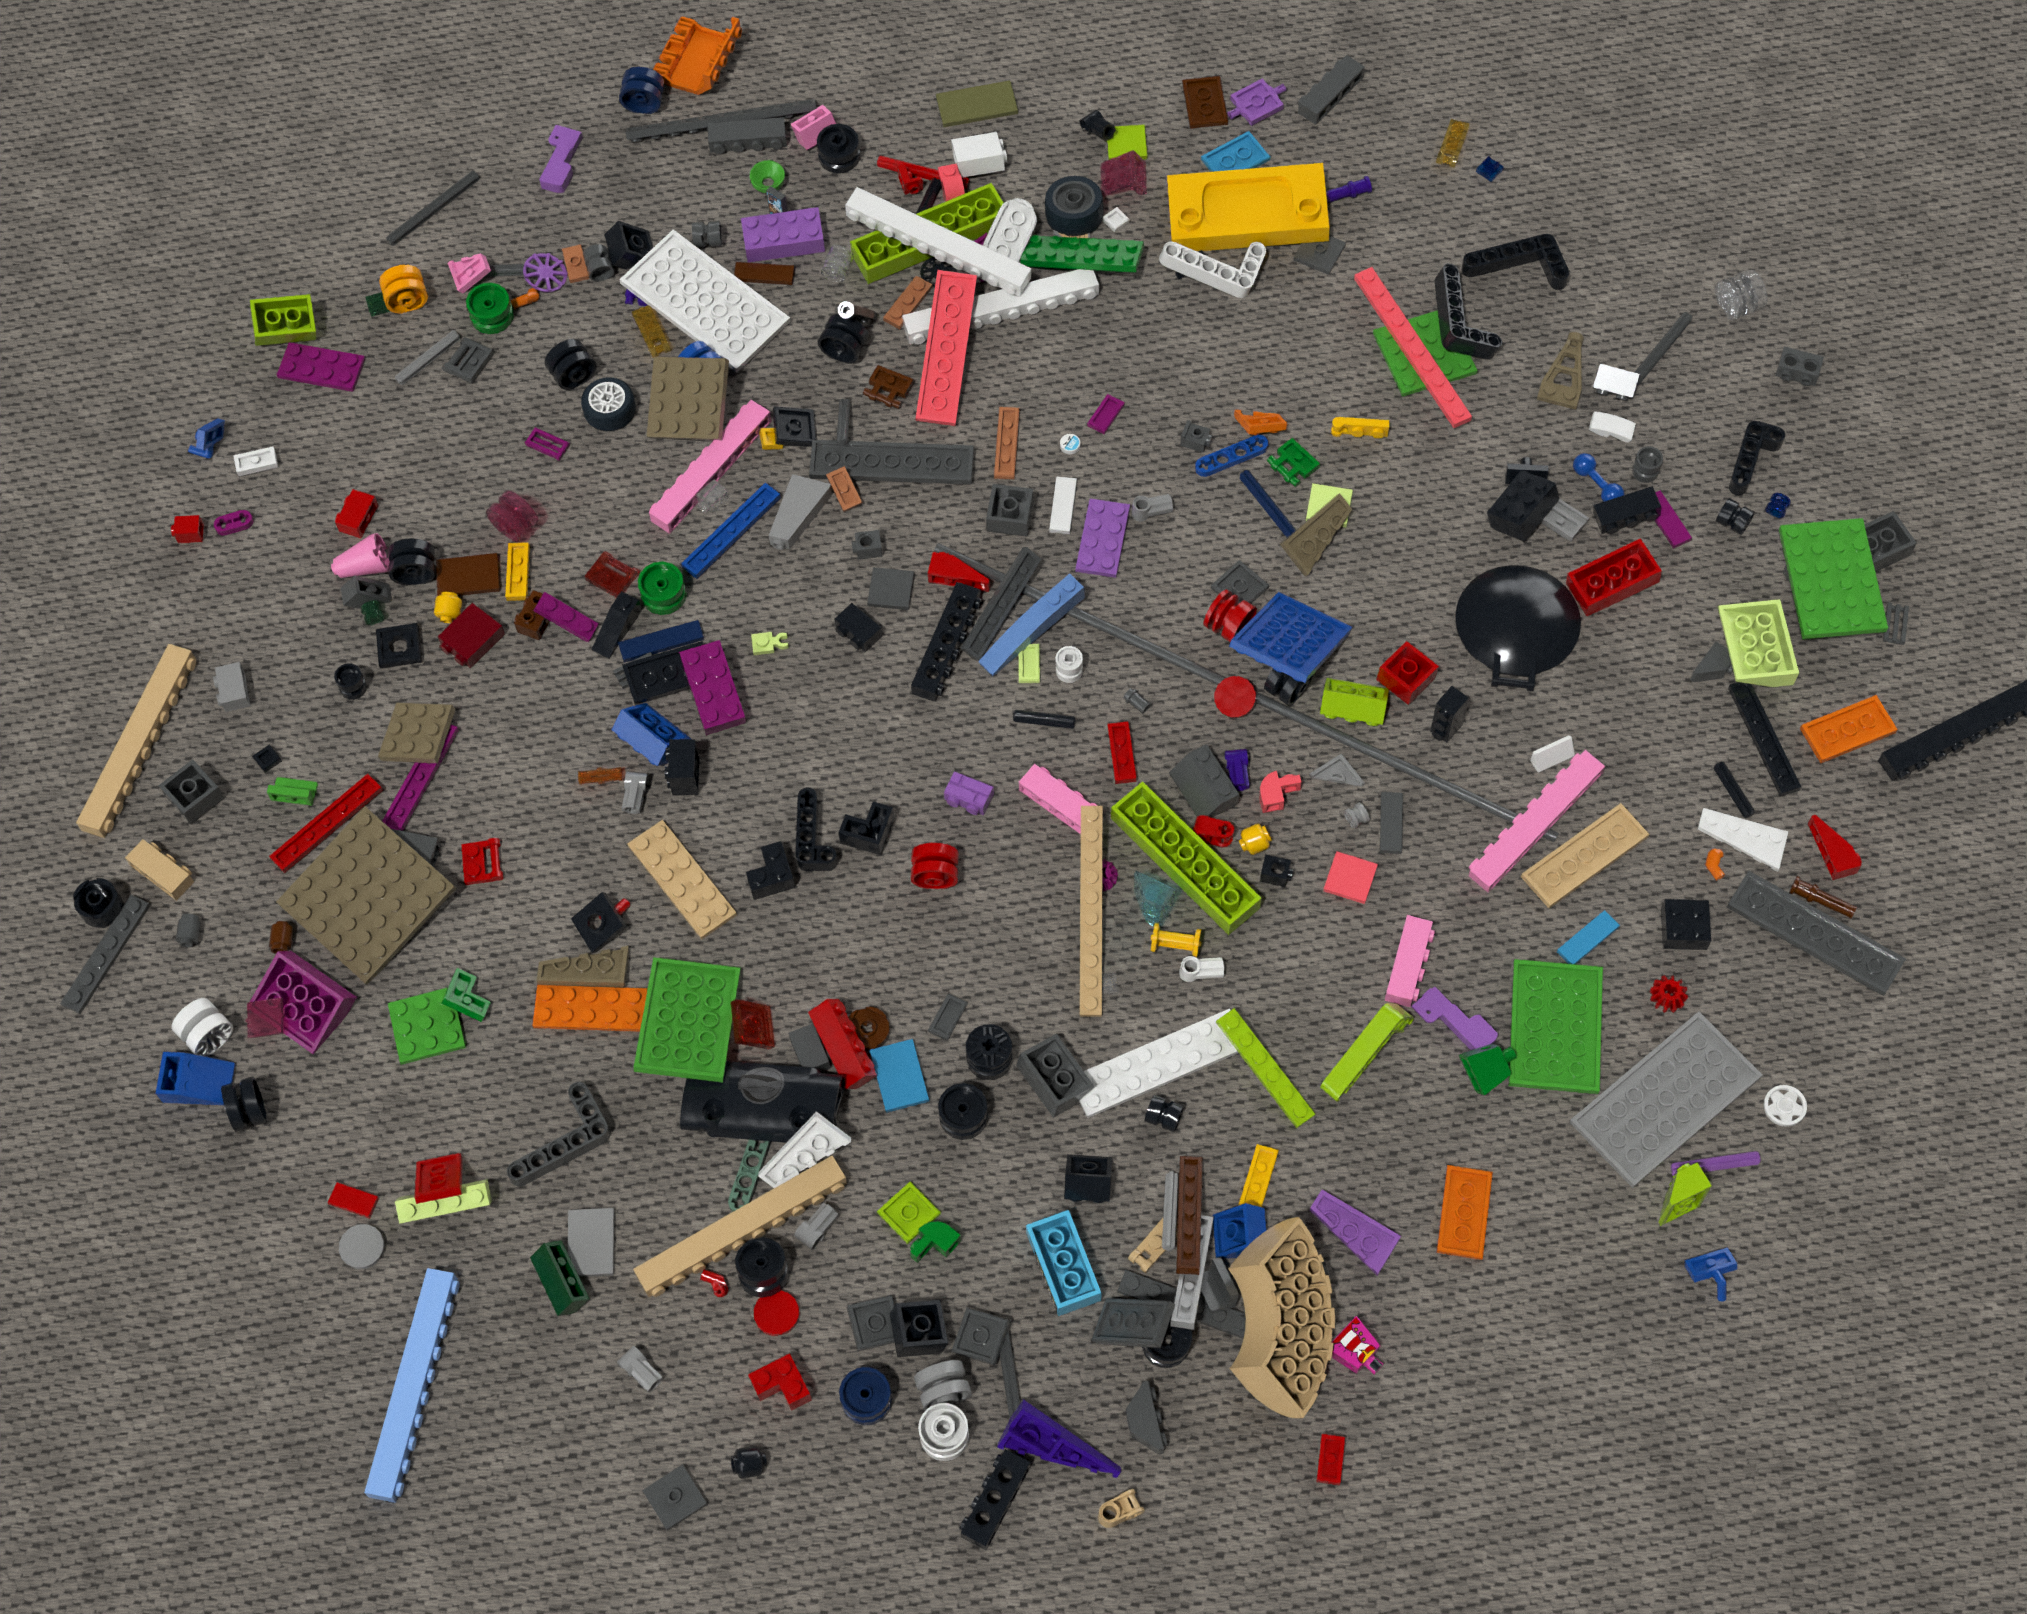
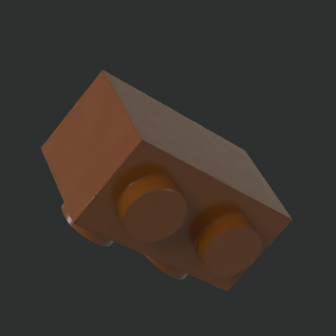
[514,590,550,641]

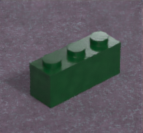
[530,1240,589,1316]

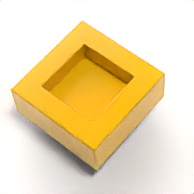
[759,428,783,450]

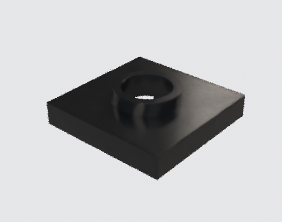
[376,623,422,669]
[571,892,627,953]

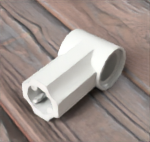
[1179,956,1224,982]

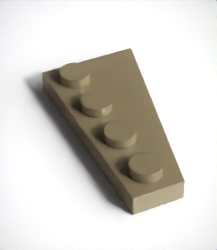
[1280,493,1352,576]
[536,946,629,987]

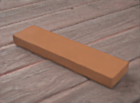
[994,407,1020,479]

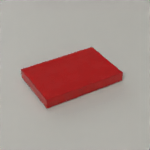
[414,1153,463,1204]

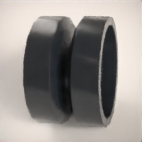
[817,124,860,173]
[817,314,869,364]
[545,339,597,390]
[388,538,435,586]
[1264,669,1315,706]
[221,1076,268,1132]
[938,1083,988,1140]
[735,1237,789,1298]

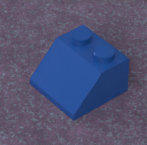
[1213,1203,1266,1259]

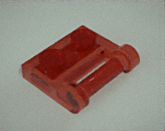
[584,551,640,598]

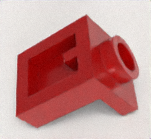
[897,164,923,195]

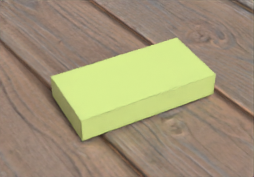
[1018,644,1040,683]

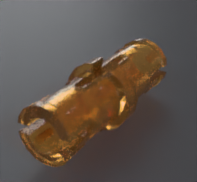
[578,767,622,785]

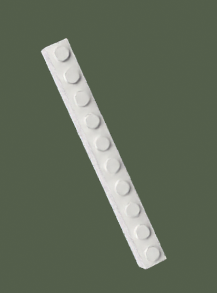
[845,187,1031,297]
[902,269,1099,344]

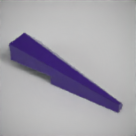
[997,1399,1121,1478]

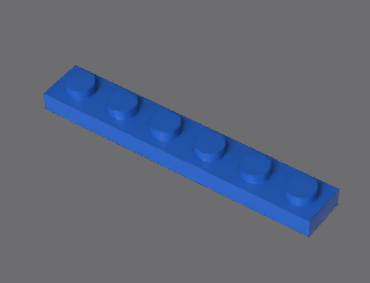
[681,483,781,579]

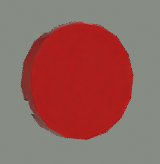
[1214,676,1256,718]
[754,1290,799,1336]

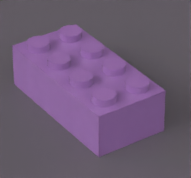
[741,207,825,263]

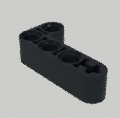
[1729,421,1785,496]
[795,787,838,871]

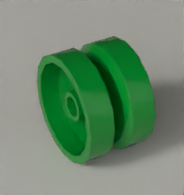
[466,282,514,334]
[638,561,686,615]

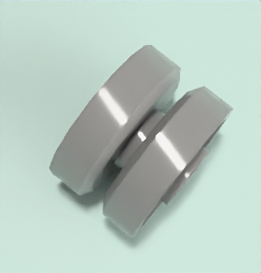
[914,1360,972,1410]

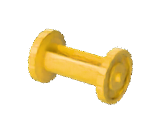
[1150,923,1201,958]

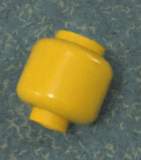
[434,592,462,623]
[1238,823,1272,855]

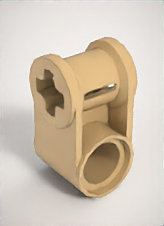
[1098,1489,1145,1528]

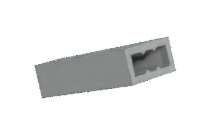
[769,474,832,550]

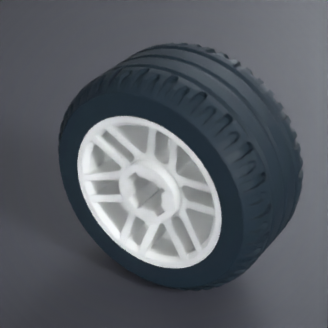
[581,377,636,432]

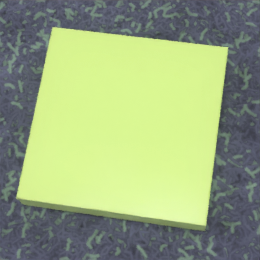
[1306,483,1353,528]

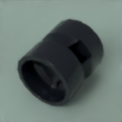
[1716,498,1755,535]
[334,663,367,700]
[1144,1094,1184,1132]

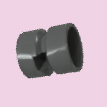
[692,221,722,248]
[583,244,614,282]
[1632,446,1663,483]

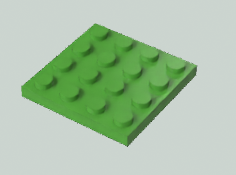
[1373,310,1478,397]

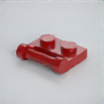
[461,838,503,885]

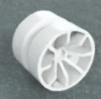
[172,998,233,1057]
[919,1403,969,1461]

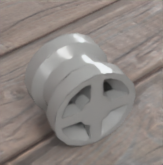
[1344,802,1370,829]

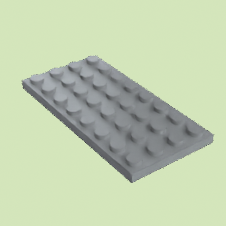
[1569,1011,1763,1188]

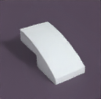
[1589,412,1636,442]

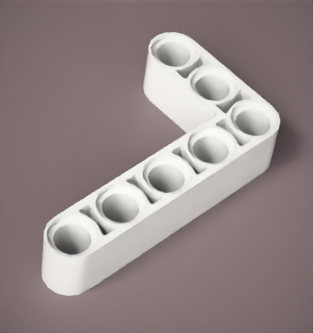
[1159,242,1266,298]

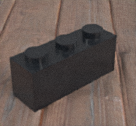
[1593,486,1661,534]
[1430,686,1469,743]

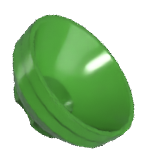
[750,160,785,193]

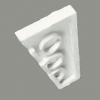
[1698,808,1788,872]

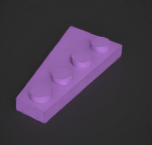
[1310,1190,1401,1276]

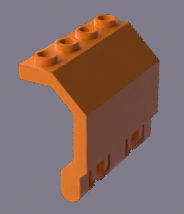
[653,17,742,95]

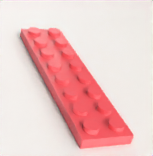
[916,270,977,426]

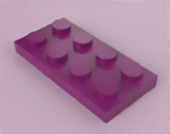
[277,342,365,392]

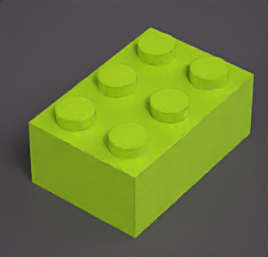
[250,294,316,346]

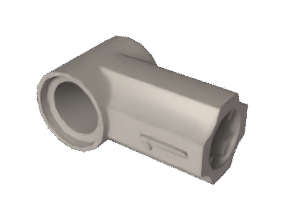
[1131,494,1173,522]
[622,771,649,814]
[794,1203,839,1250]
[617,1346,663,1393]

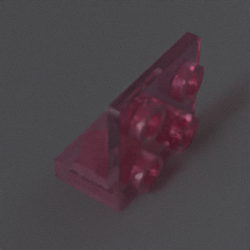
[1101,150,1147,196]

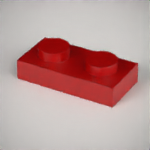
[1316,1434,1345,1486]

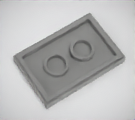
[568,1208,614,1277]

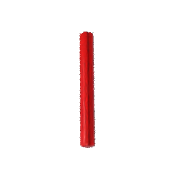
[877,156,969,189]

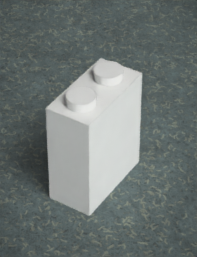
[951,132,1007,177]

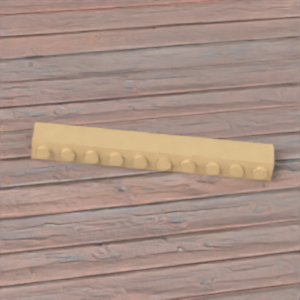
[76,644,196,838]
[633,1156,847,1298]

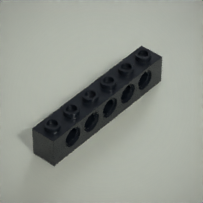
[911,582,983,702]

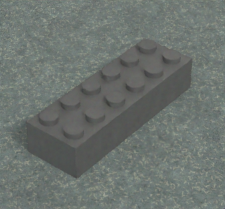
[1783,511,1917,582]

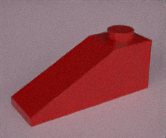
[928,552,990,592]
[1808,815,1862,880]

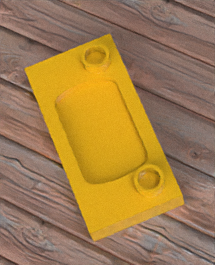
[1167,163,1329,251]

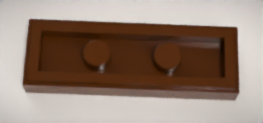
[734,262,795,285]

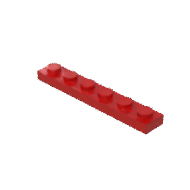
[269,774,383,873]

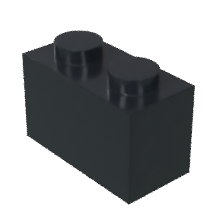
[834,603,883,652]

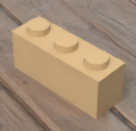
[125,839,194,901]

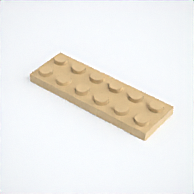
[1521,803,1649,909]
[627,820,737,940]

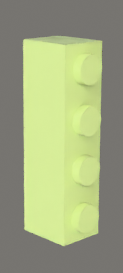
[395,1179,492,1224]

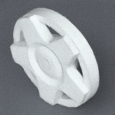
[1763,1085,1807,1127]

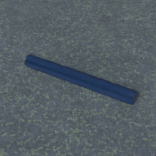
[1240,470,1296,537]

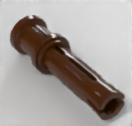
[1789,876,1857,919]

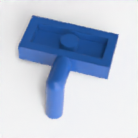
[188,418,225,459]
[1685,1247,1737,1302]

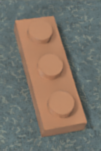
[883,276,933,329]

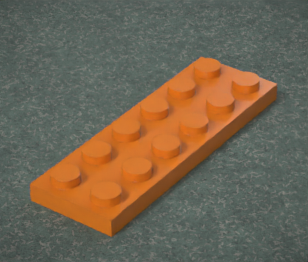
[532,985,648,1032]

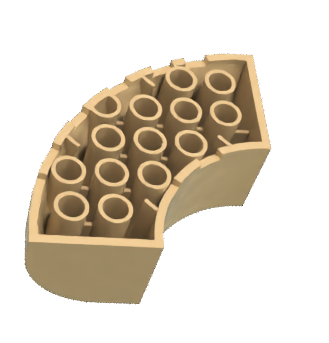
[1228,1217,1335,1418]

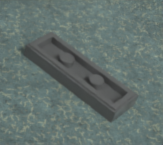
[1380,792,1403,854]

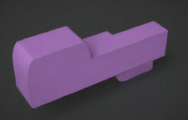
[539,125,582,193]
[1411,987,1498,1050]

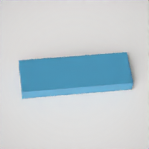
[1557,910,1620,965]

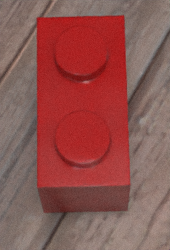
[335,489,378,538]

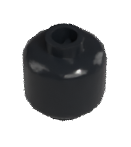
[731,1446,767,1479]

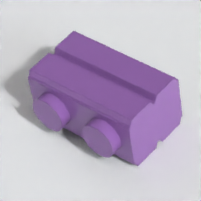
[944,772,994,815]

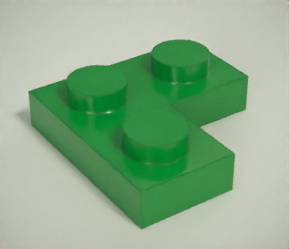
[441,968,490,1022]

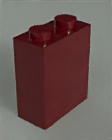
[437,603,505,668]

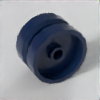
[619,66,664,114]
[839,1367,892,1426]

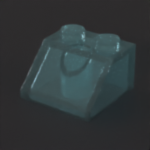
[1134,871,1175,927]

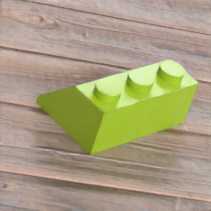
[1320,678,1389,726]
[1658,1162,1712,1226]

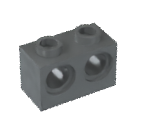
[1775,346,1824,386]

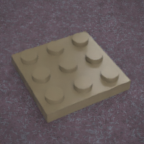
[378,703,455,763]

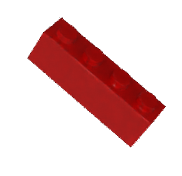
[808,999,877,1089]

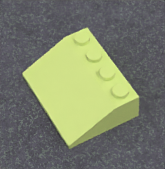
[1718,599,1799,687]

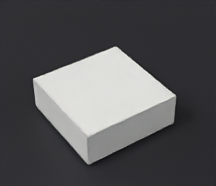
[1102,207,1130,232]

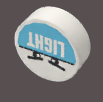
[1060,434,1080,454]

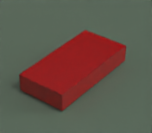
[327,1182,379,1219]

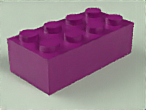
[679,640,746,736]

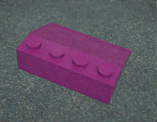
[247,951,357,1054]

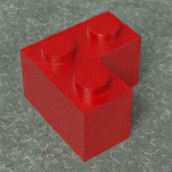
[748,1353,812,1411]

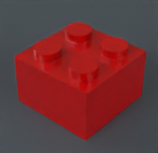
[1376,641,1439,705]

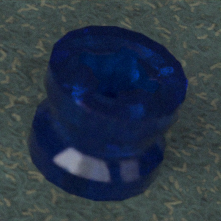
[1765,493,1791,518]

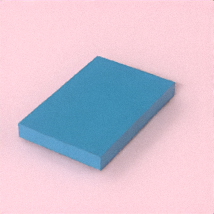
[1201,131,1271,172]
[870,1039,929,1113]

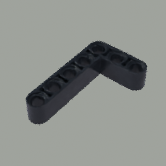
[1461,234,1569,290]
[1434,263,1502,359]

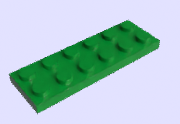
[1020,235,1144,272]

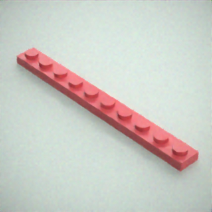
[1354,267,1472,428]

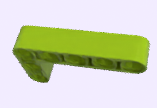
[1320,1003,1414,1102]

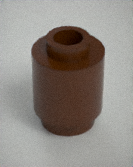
[269,921,293,954]

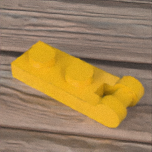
[1331,417,1389,439]

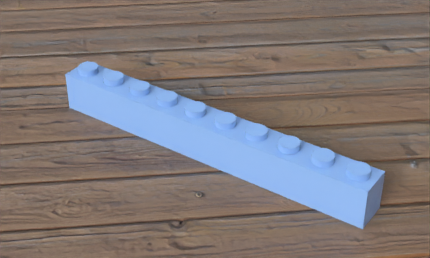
[364,1268,460,1503]

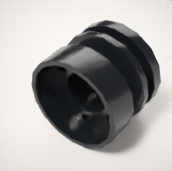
[966,1024,1013,1080]
[1142,1315,1192,1368]

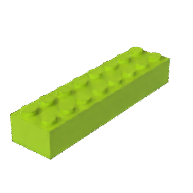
[850,183,1004,284]
[1111,781,1262,935]

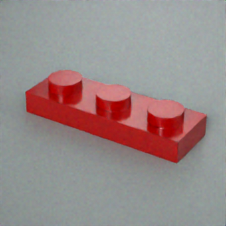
[1107,721,1136,784]

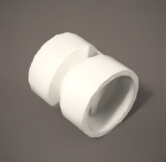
[1056,646,1083,683]

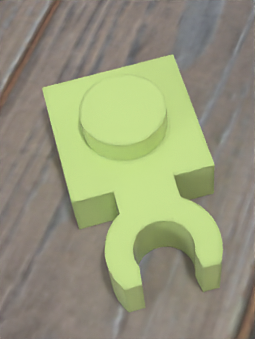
[751,632,789,655]

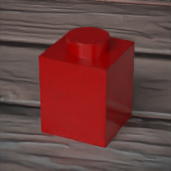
[171,515,204,543]

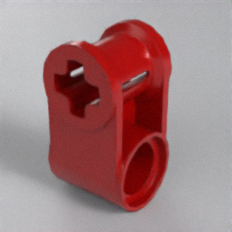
[1193,815,1234,847]

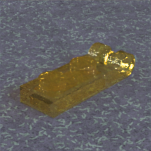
[1436,119,1469,168]
[632,305,671,358]

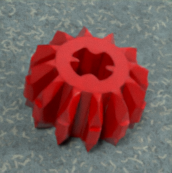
[1649,975,1688,1013]

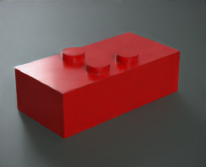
[1566,538,1662,616]

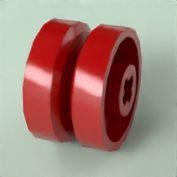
[911,843,959,889]

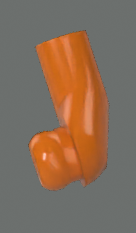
[511,288,540,309]
[1705,848,1725,881]

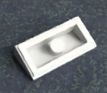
[1531,736,1575,772]

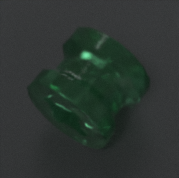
[360,600,385,626]

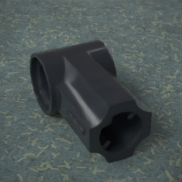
[1079,110,1116,140]

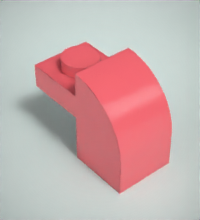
[938,163,965,202]
[1259,771,1302,813]

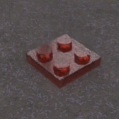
[731,999,775,1049]

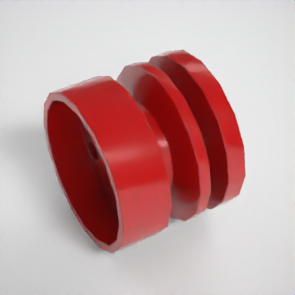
[1203,589,1257,642]

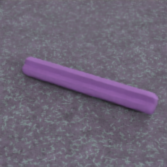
[1671,1151,1761,1176]

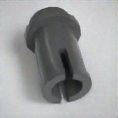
[1123,688,1151,714]

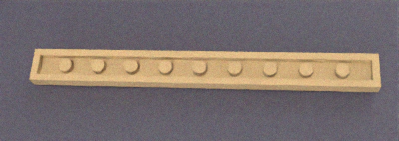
[1080,806,1103,1017]

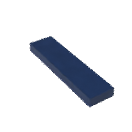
[618,620,704,663]

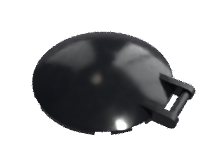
[1455,565,1581,691]

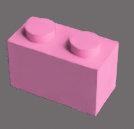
[791,105,836,150]

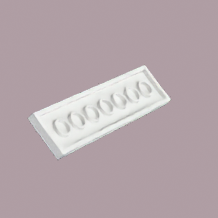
[1079,1009,1238,1118]

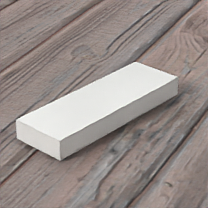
[1049,477,1077,534]

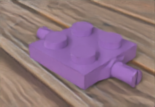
[1227,78,1286,126]

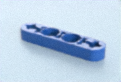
[1195,435,1268,477]

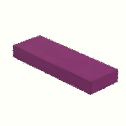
[1655,490,1692,549]

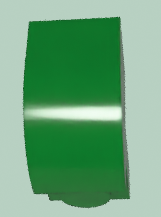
[910,1221,961,1263]

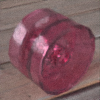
[486,490,539,542]

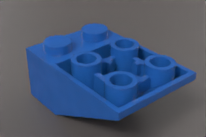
[155,1052,235,1105]

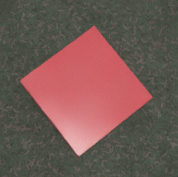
[1323,851,1378,904]

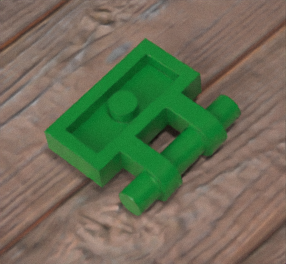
[1267,438,1320,487]

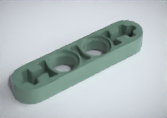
[728,1140,770,1212]

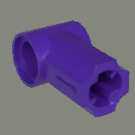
[1225,749,1249,791]

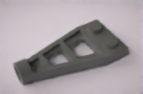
[834,302,877,323]

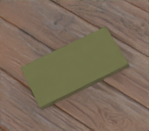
[936,80,1018,128]

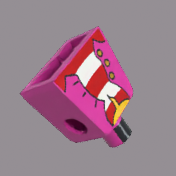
[1331,1316,1384,1375]

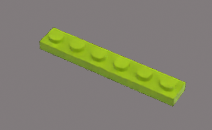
[1216,1008,1315,1128]

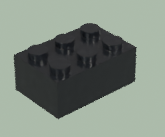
[1487,470,1559,541]

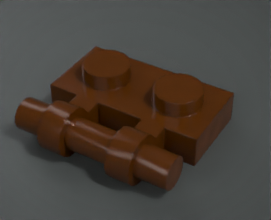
[863,365,914,409]

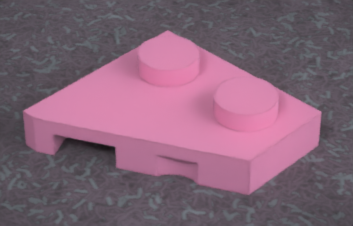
[448,253,491,293]

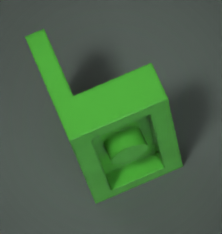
[267,777,318,806]

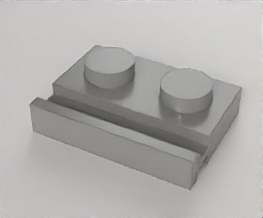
[1541,499,1589,542]

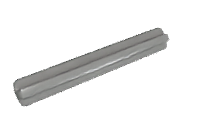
[395,330,460,385]
[1162,1171,1179,1252]

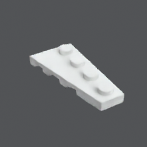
[758,1112,851,1188]

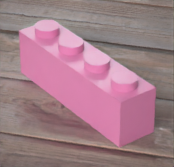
[1019,764,1097,834]
[1385,915,1435,1007]

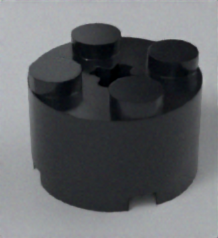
[73,878,124,928]

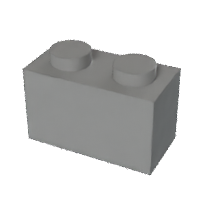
[213,662,250,712]

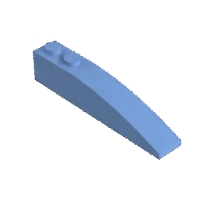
[979,574,1085,676]

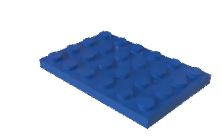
[1229,592,1352,683]

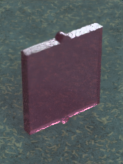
[245,998,285,1038]

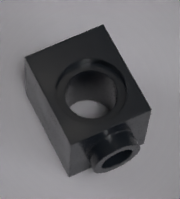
[1260,854,1294,887]

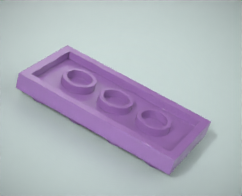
[1075,499,1130,578]

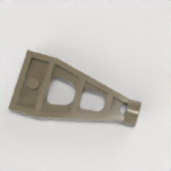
[1537,332,1584,410]

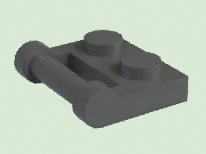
[442,337,493,384]

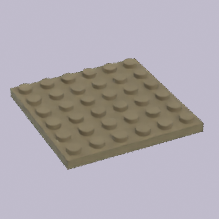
[276,806,457,985]

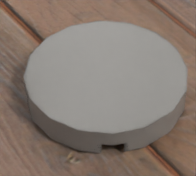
[339,1224,385,1269]

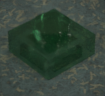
[365,292,390,317]

